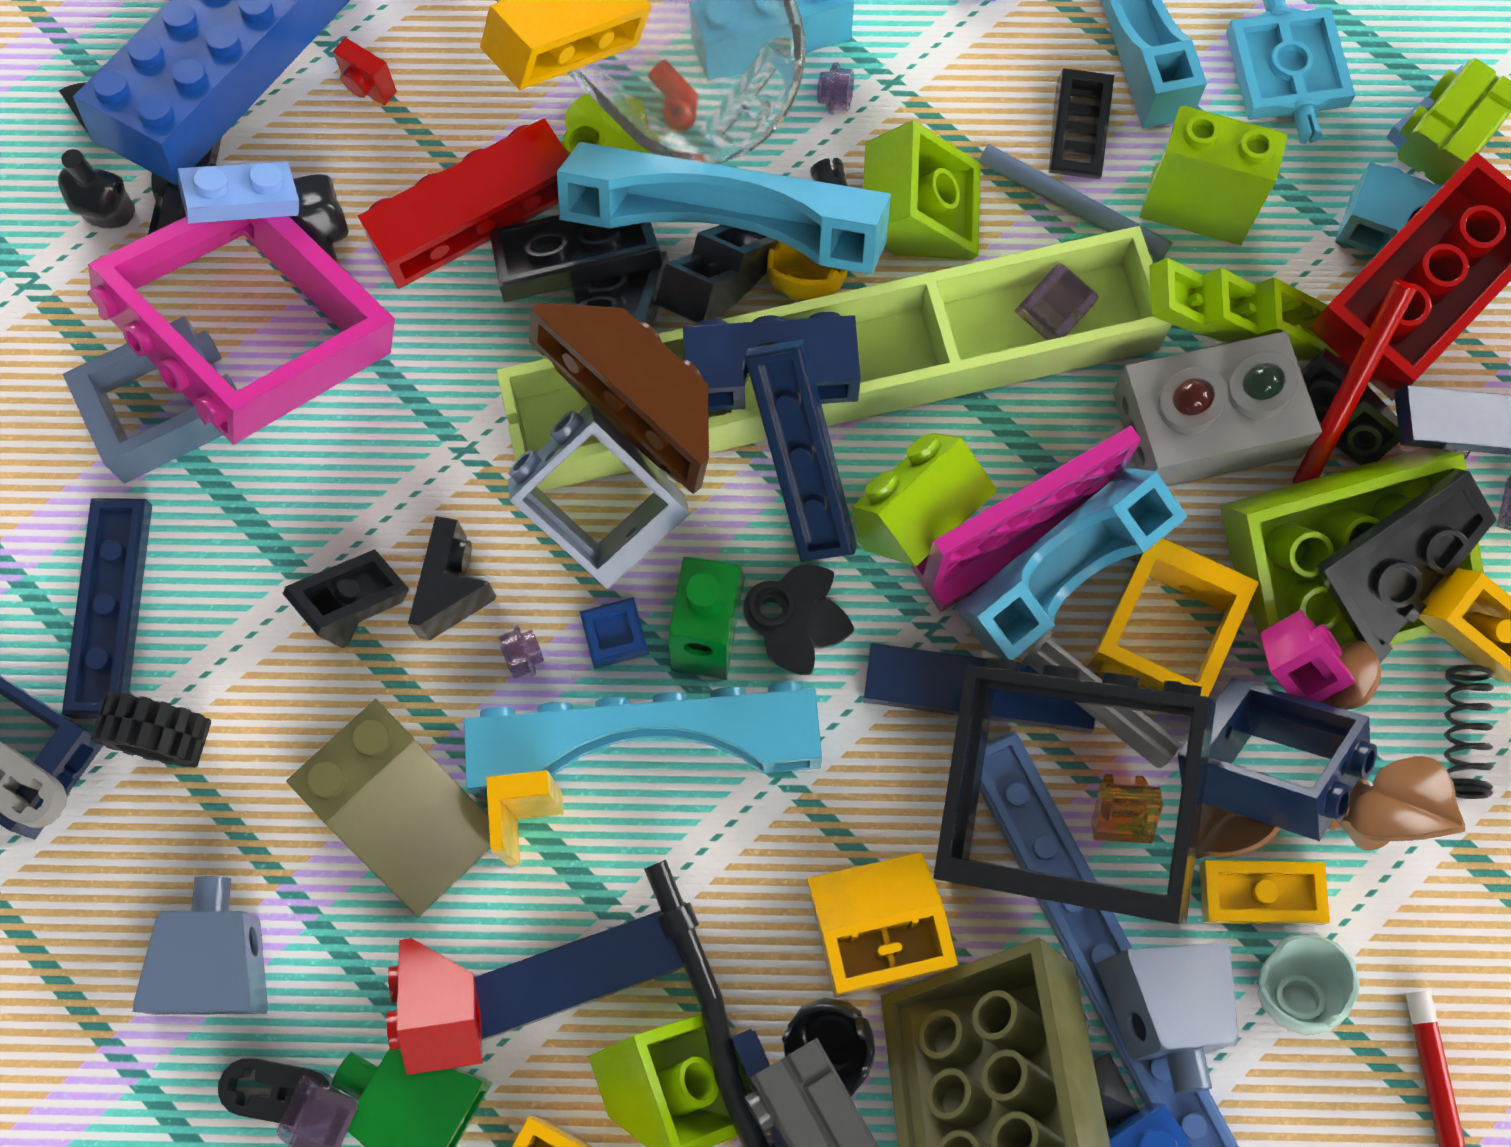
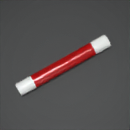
[1405,990,1466,1147]

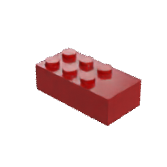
[1308,152,1511,401]

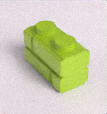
[1397,58,1511,184]

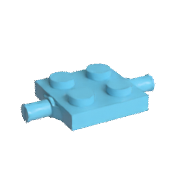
[1226,0,1356,144]

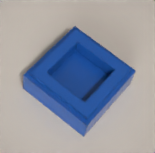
[579,597,649,669]

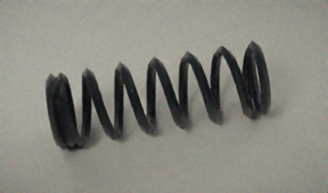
[1444,665,1494,799]

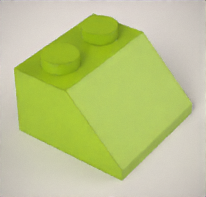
[863,120,981,259]
[852,433,998,567]

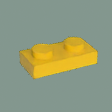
[1199,860,1330,925]

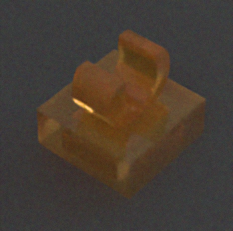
[1091,774,1163,844]

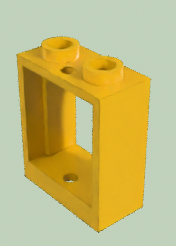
[1087,538,1259,697]

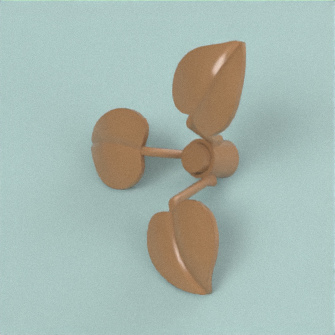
[1195,640,1466,859]

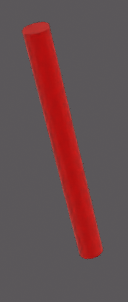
[1292,280,1417,484]

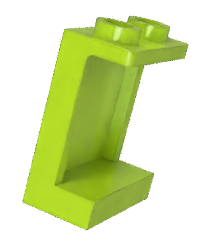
[1139,106,1288,246]

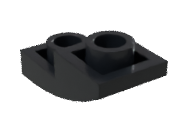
[1301,347,1400,466]

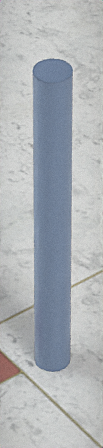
[979,144,1173,260]

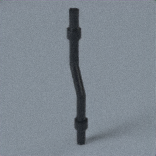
[644,860,776,1147]

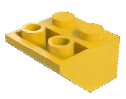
[807,852,958,998]

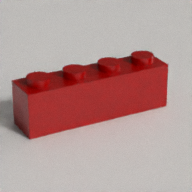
[357,118,569,290]

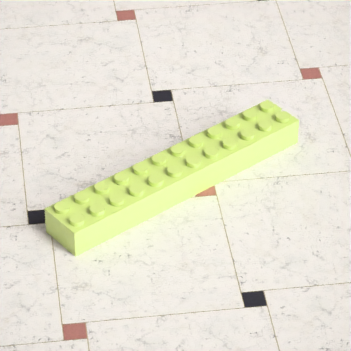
[496,226,1172,492]

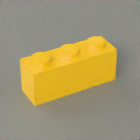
[480,0,652,90]

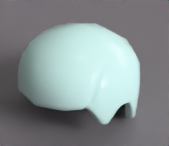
[1257,933,1360,1036]

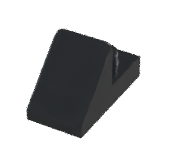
[408,516,496,640]
[282,549,409,648]

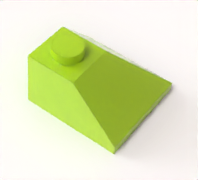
[588,1014,751,1147]

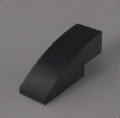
[656,224,778,323]

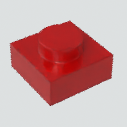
[333,37,397,106]

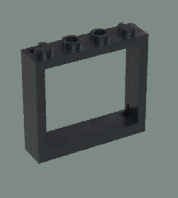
[933,658,1216,924]

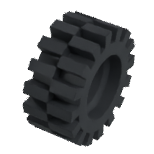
[90,692,211,767]

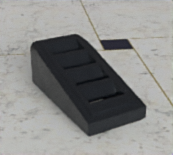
[1049,68,1115,179]

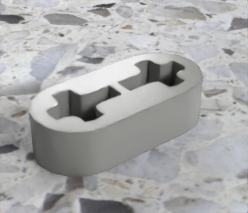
[0,742,67,828]

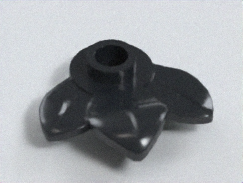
[743,564,854,675]

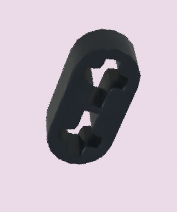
[218,1058,340,1127]

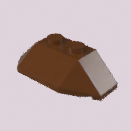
[529,302,709,494]

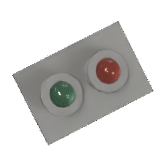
[1113,331,1322,486]

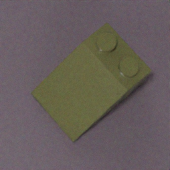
[286,699,491,917]

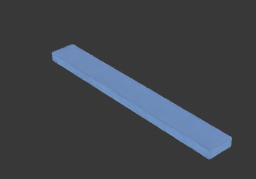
[980,730,1239,1147]

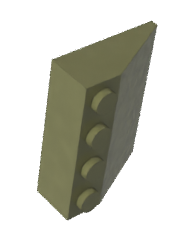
[881,937,1110,1147]

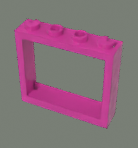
[87,216,395,445]

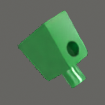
[669,557,745,680]
[331,1049,492,1147]

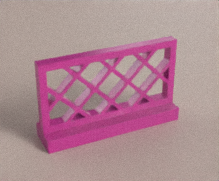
[911,426,1141,613]

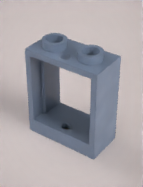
[63,316,238,484]
[508,403,690,590]

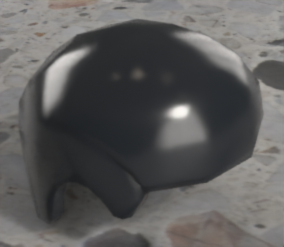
[782,998,875,1097]

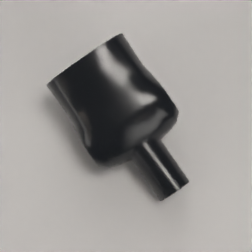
[58,149,135,228]
[289,174,349,264]

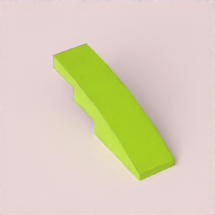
[1149,257,1340,360]

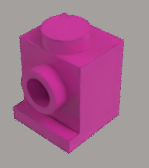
[1260,610,1355,702]

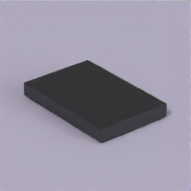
[489,215,663,302]

